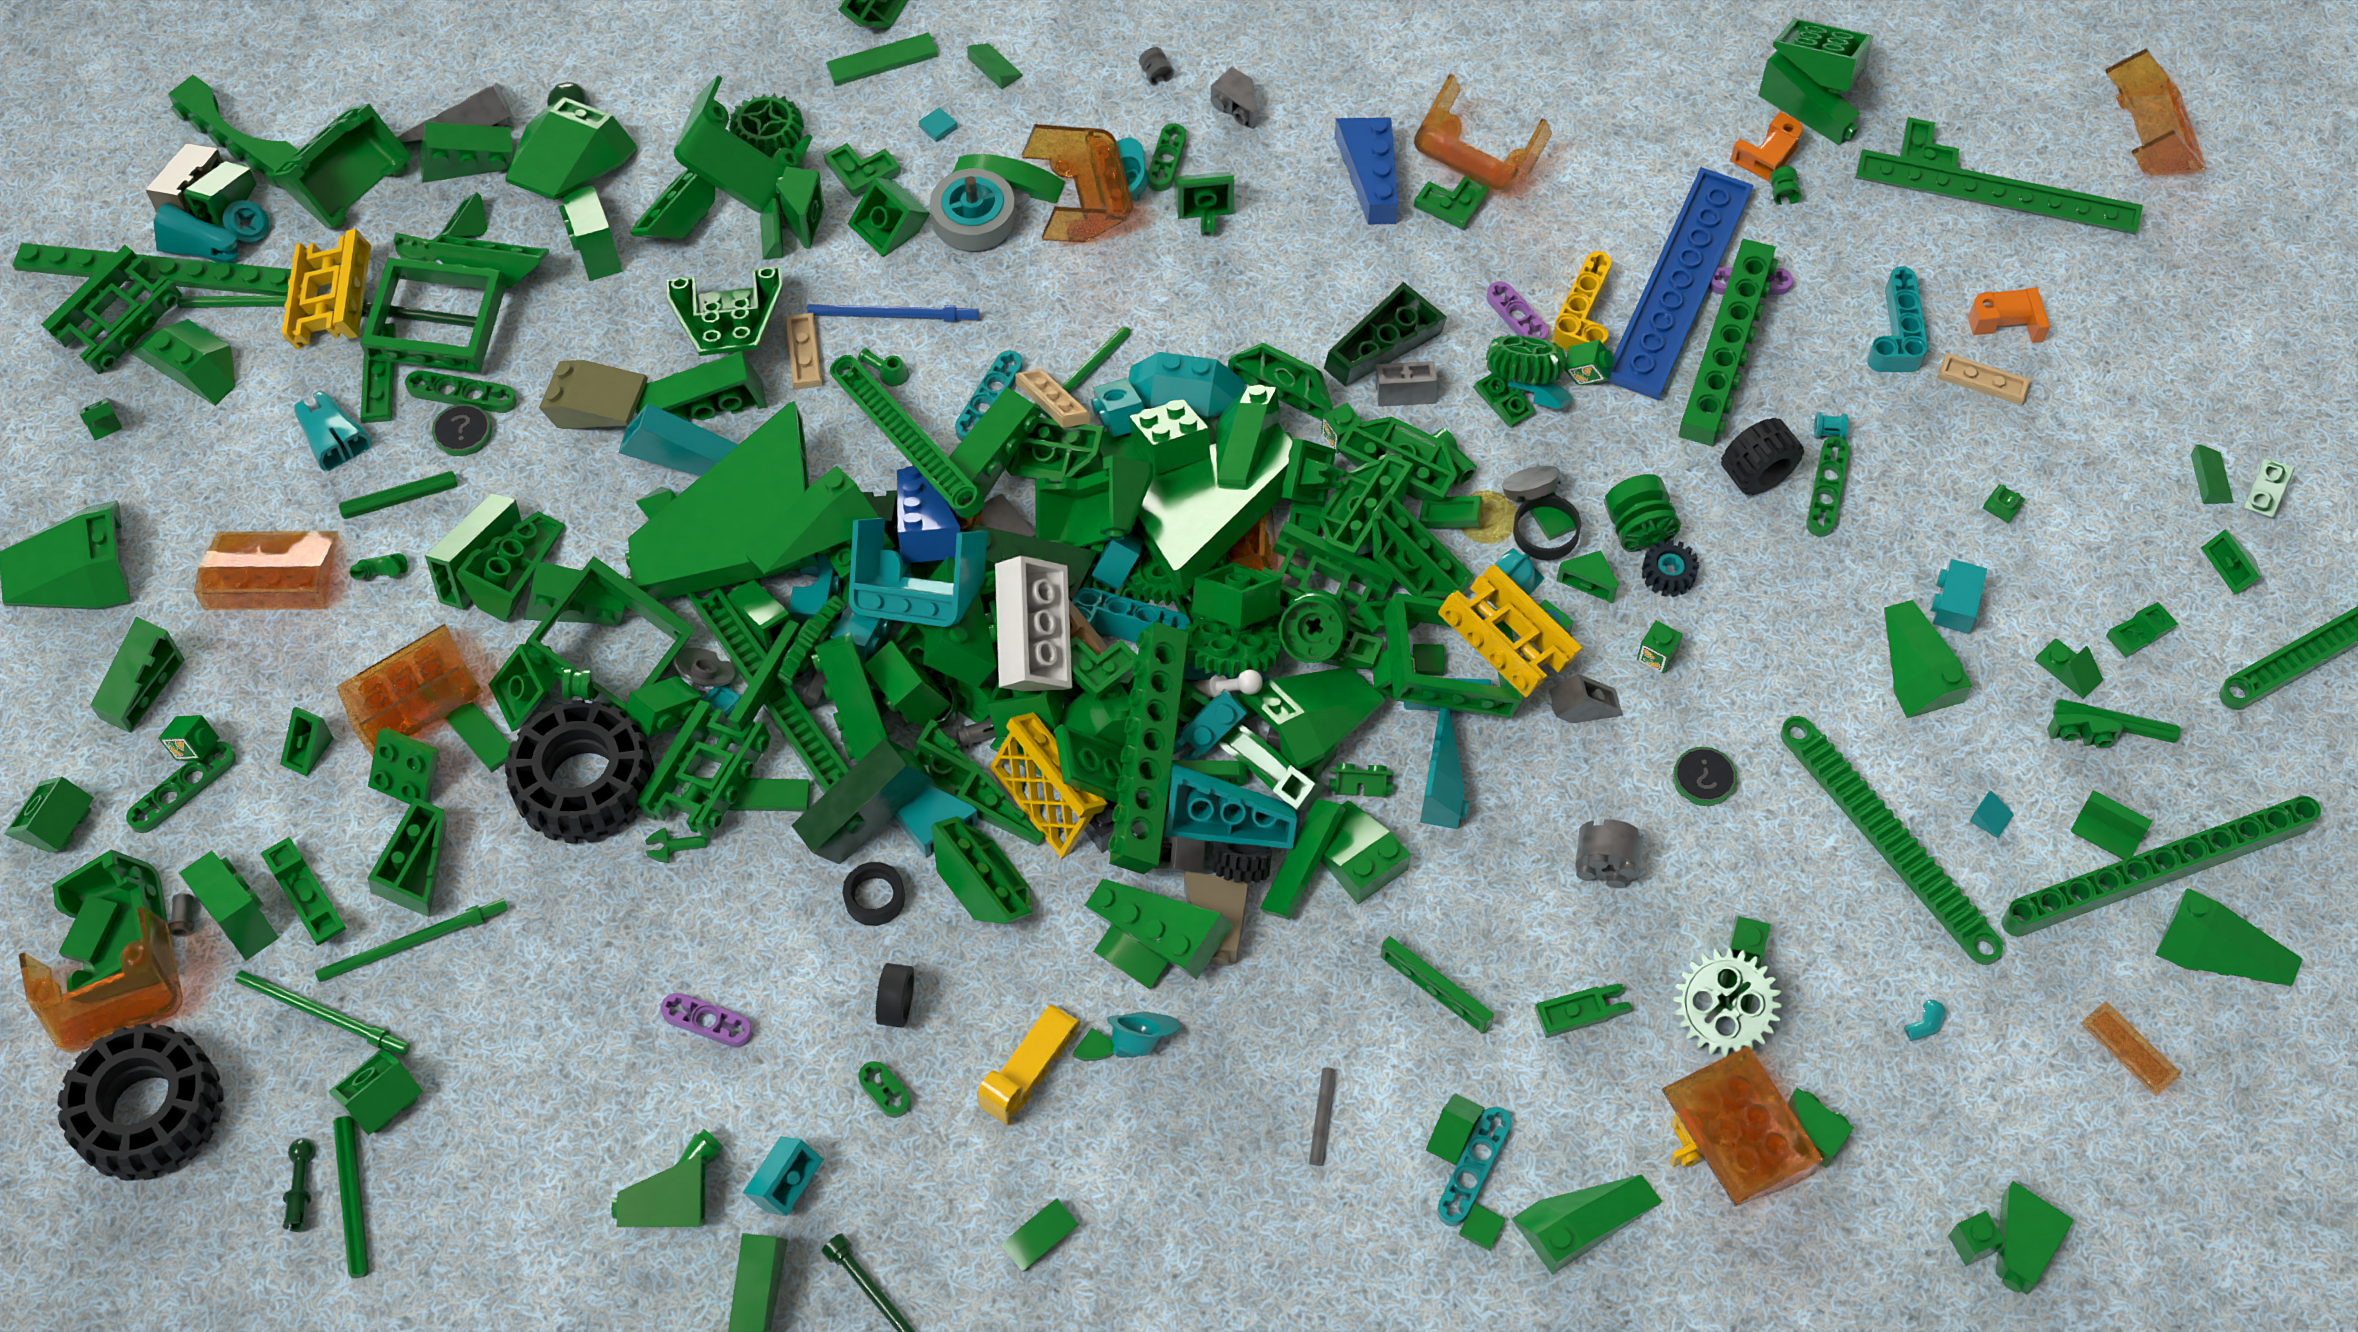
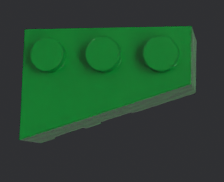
[419,122,513,183]
[524,561,625,626]
[179,850,279,961]

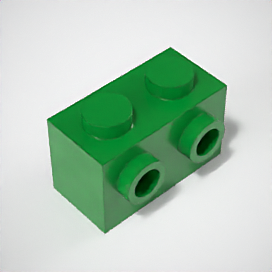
[625,675,702,737]

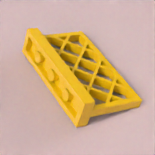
[989,712,1107,859]

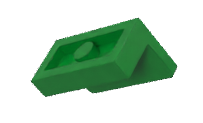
[2071,790,2152,860]

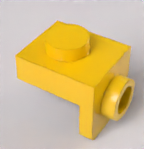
[1669,1109,1706,1168]

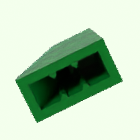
[184,161,257,229]
[727,579,791,654]
[611,1155,707,1227]
[1996,1181,2074,1295]

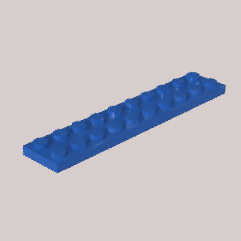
[1606,167,1754,400]

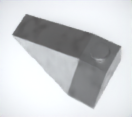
[396,82,512,143]

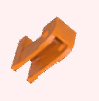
[1730,111,1803,182]
[1968,287,2050,343]

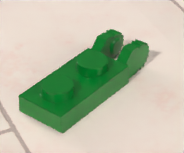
[1534,983,1632,1038]

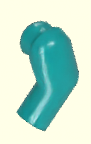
[1904,999,1946,1041]

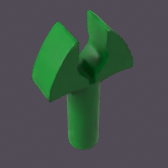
[645,828,708,863]

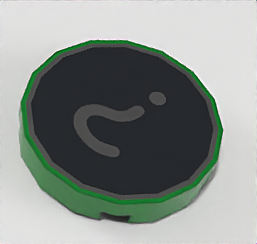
[432,404,492,456]
[1673,747,1737,807]

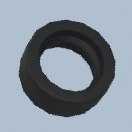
[842,862,905,926]
[875,963,914,1028]

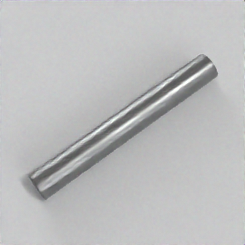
[1309,1067,1335,1166]

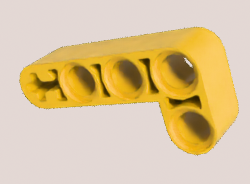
[1552,251,1612,352]
[977,1004,1080,1126]

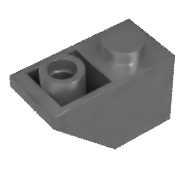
[1211,66,1257,129]

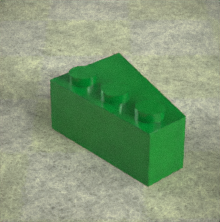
[558,185,622,282]
[90,616,185,733]
[367,797,447,917]

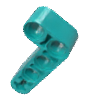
[1867,266,1928,372]
[1071,588,1190,643]

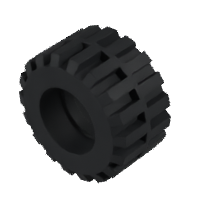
[1721,418,1804,495]

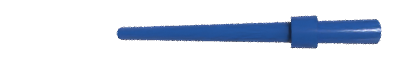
[807,304,979,322]

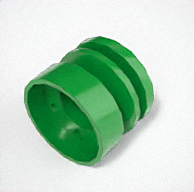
[1604,474,1681,552]
[1278,590,1350,663]

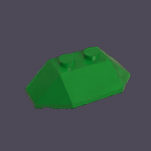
[838,0,907,29]
[630,169,715,240]
[428,234,549,288]
[130,319,235,406]
[1228,343,1333,421]
[1005,417,1105,483]
[1337,417,1457,500]
[1318,454,1414,557]
[1372,492,1474,598]
[931,816,1032,924]

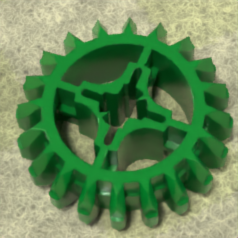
[729,92,804,158]
[1486,334,1566,385]

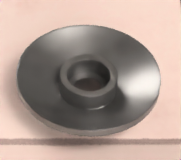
[674,648,735,686]

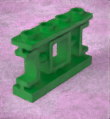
[41,245,182,375]
[1261,521,1394,637]
[636,700,771,839]

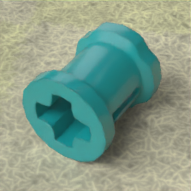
[1814,412,1848,440]

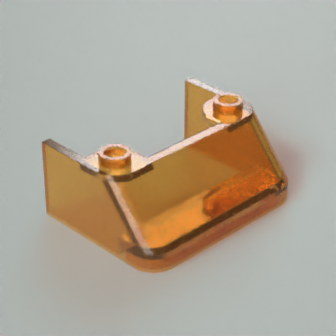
[2105,48,2206,176]
[1414,73,1553,193]
[1022,124,1133,243]
[18,906,183,1053]

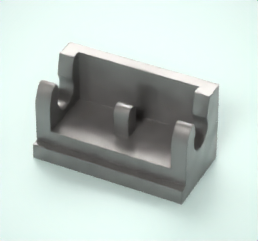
[1375,361,1438,407]

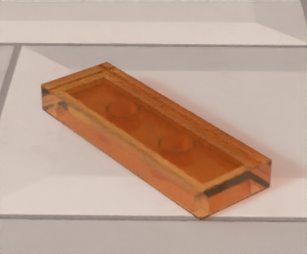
[2081,1001,2181,1096]

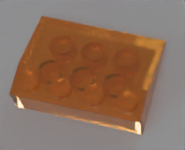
[194,531,338,610]
[336,623,483,757]
[1661,1045,1823,1206]

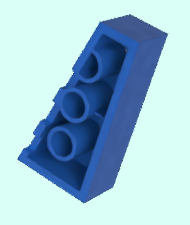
[1334,117,1398,225]
[897,466,960,563]

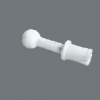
[1194,670,1263,698]

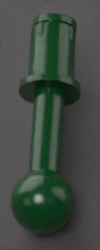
[283,1138,316,1232]

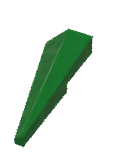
[912,719,1044,846]

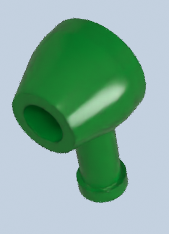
[858,348,909,387]

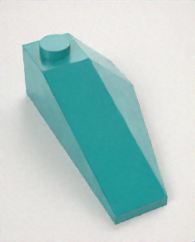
[1420,708,1469,829]

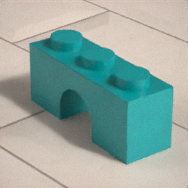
[788,552,841,627]

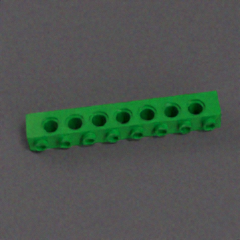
[1678,238,1779,446]
[1108,621,1189,875]

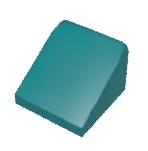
[1970,790,2014,838]

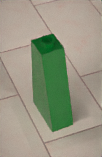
[1758,50,1860,145]
[425,493,522,610]
[728,1233,788,1332]

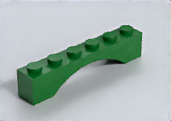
[168,74,298,187]
[1178,677,1326,812]

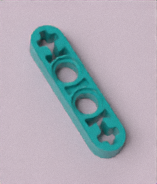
[955,350,1023,441]
[1437,1107,1511,1226]

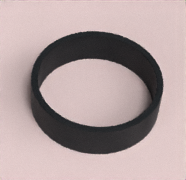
[1513,494,1581,560]

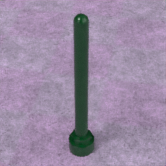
[361,299,477,328]
[821,1233,916,1332]

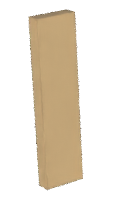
[1015,369,1090,428]

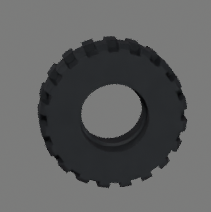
[505,700,654,844]
[57,1023,224,1181]

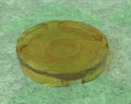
[1460,490,1516,544]

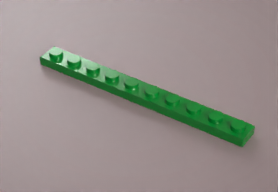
[1855,149,2143,234]
[12,243,291,295]

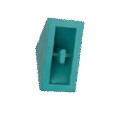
[1091,532,1143,590]

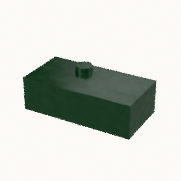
[791,738,933,864]

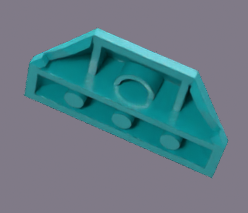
[1128,352,1245,420]

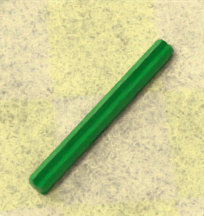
[333,1116,369,1279]

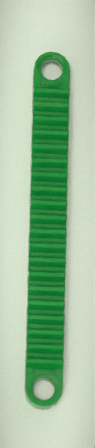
[830,355,984,518]
[687,587,849,794]
[2219,606,2358,710]
[1780,716,2003,965]

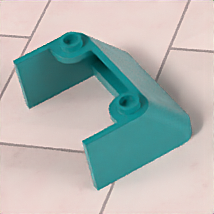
[849,518,988,627]

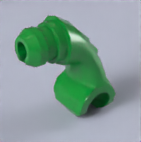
[349,553,408,580]

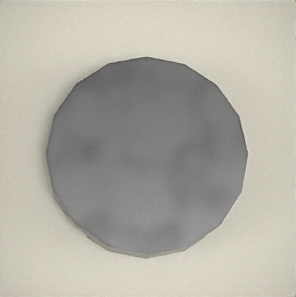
[1502,466,1562,501]

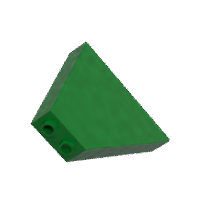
[625,401,818,601]
[1133,423,1293,595]

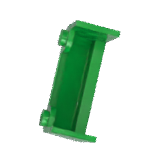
[674,75,813,213]

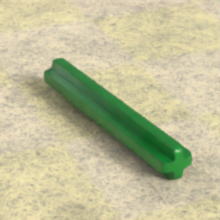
[339,471,458,519]
[2053,699,2180,743]

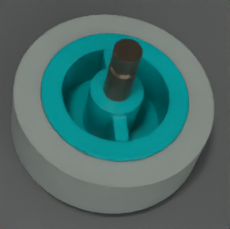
[930,168,1016,251]

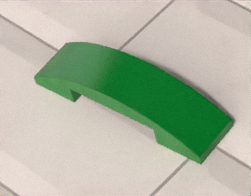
[952,154,1065,204]
[1265,611,1384,668]
[260,837,347,946]

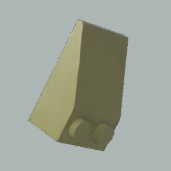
[539,360,648,429]

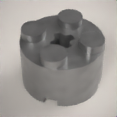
[1575,819,1644,889]

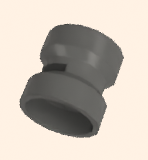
[1139,47,1174,86]

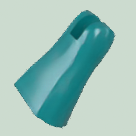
[153,202,238,264]
[294,391,372,471]

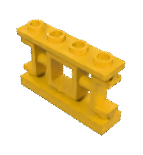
[281,228,371,349]
[1438,564,1583,697]

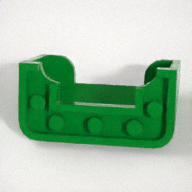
[271,103,412,229]
[1035,455,1153,548]
[52,849,175,1002]

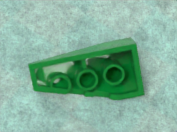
[1216,385,1281,485]
[456,511,565,623]
[2155,888,2302,986]

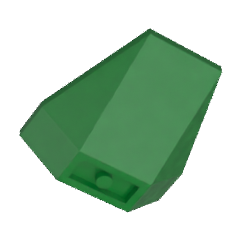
[505,97,638,200]
[666,266,783,356]
[0,500,131,609]
[1235,667,1385,770]

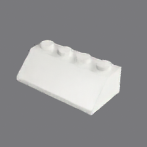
[995,556,1072,691]

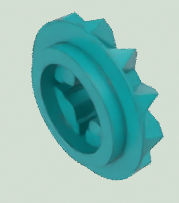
[222,200,269,245]

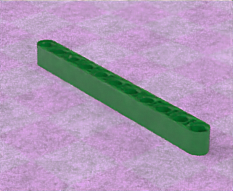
[2001,796,2321,937]

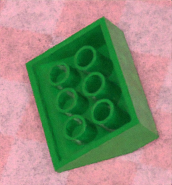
[1773,18,1874,94]

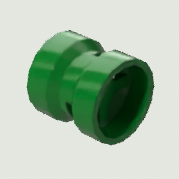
[1769,166,1802,205]

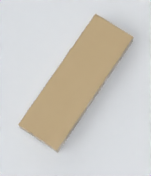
[785,313,822,390]
[1937,352,2031,406]

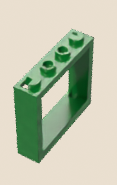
[360,257,506,373]
[523,556,695,713]
[1383,593,1522,718]

